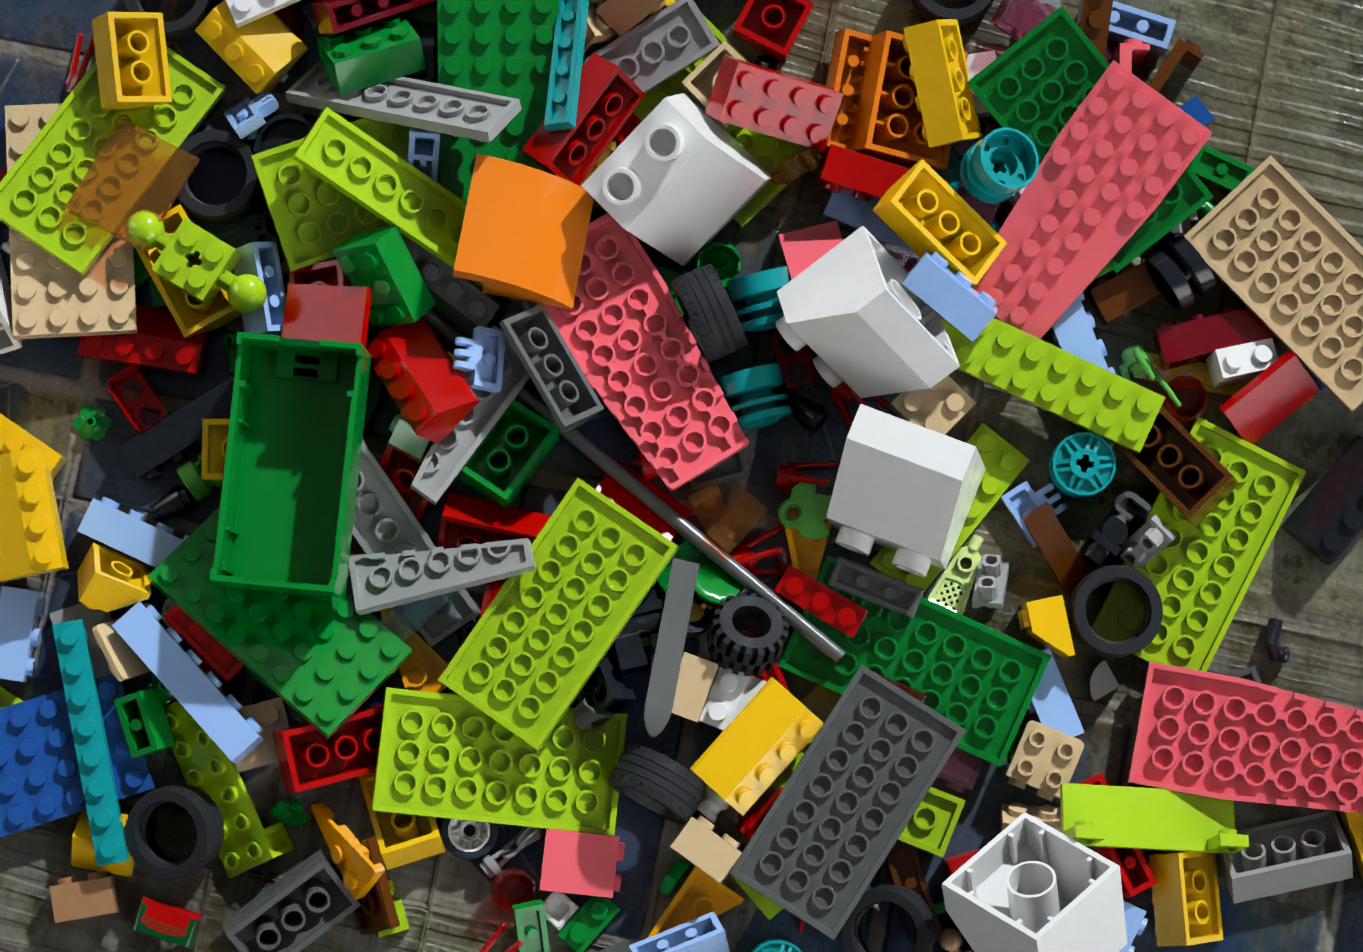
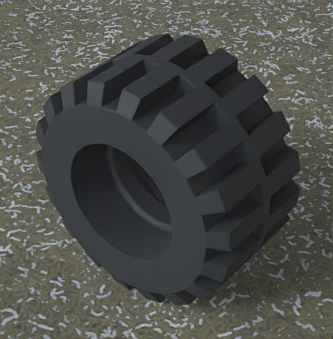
[707,592,789,676]

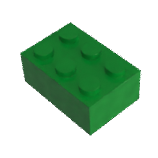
[316,13,426,95]
[333,225,436,329]
[457,399,559,511]

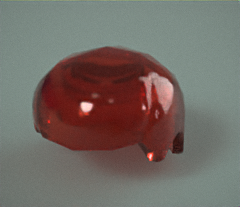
[1163,376,1208,421]
[490,868,536,915]

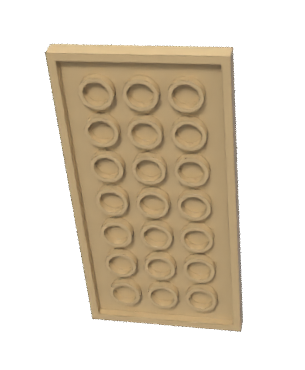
[5,103,137,340]
[1184,155,1363,412]

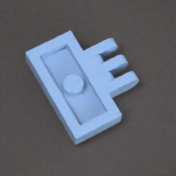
[224,91,279,139]
[453,326,506,393]
[1000,481,1068,548]

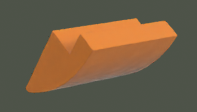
[825,28,968,170]
[453,154,594,310]

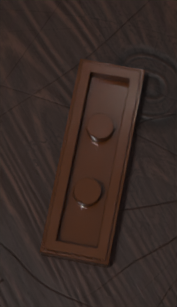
[1021,502,1089,594]

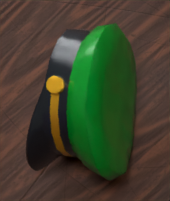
[693,562,742,614]

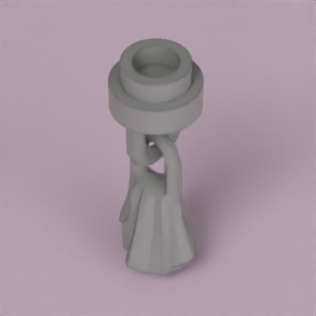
[479,826,544,879]

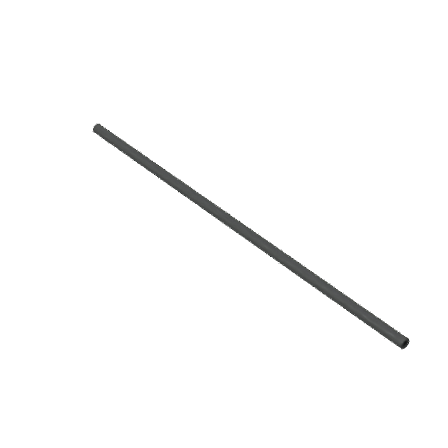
[422,308,846,663]

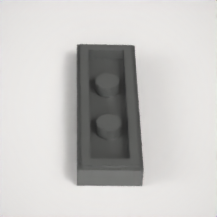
[828,556,925,618]

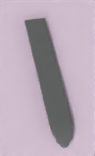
[643,558,699,737]

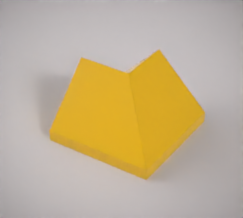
[71,810,135,877]

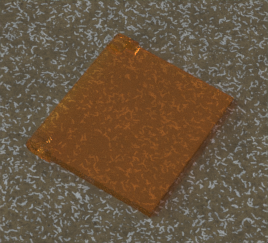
[64,118,199,250]

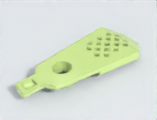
[927,534,984,615]

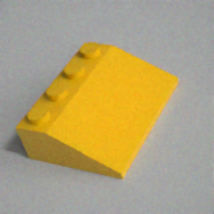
[0,446,69,582]

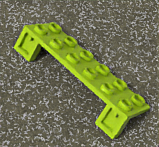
[164,686,294,878]
[1060,783,1249,854]

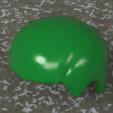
[695,240,741,288]

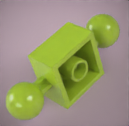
[125,211,267,313]

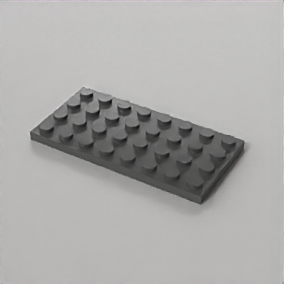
[730,665,966,940]

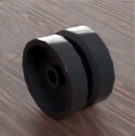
[254,113,313,154]
[1142,234,1217,312]

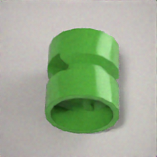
[176,453,223,502]

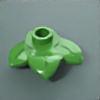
[778,482,831,540]

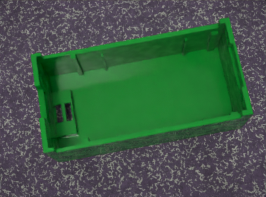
[210,331,372,599]

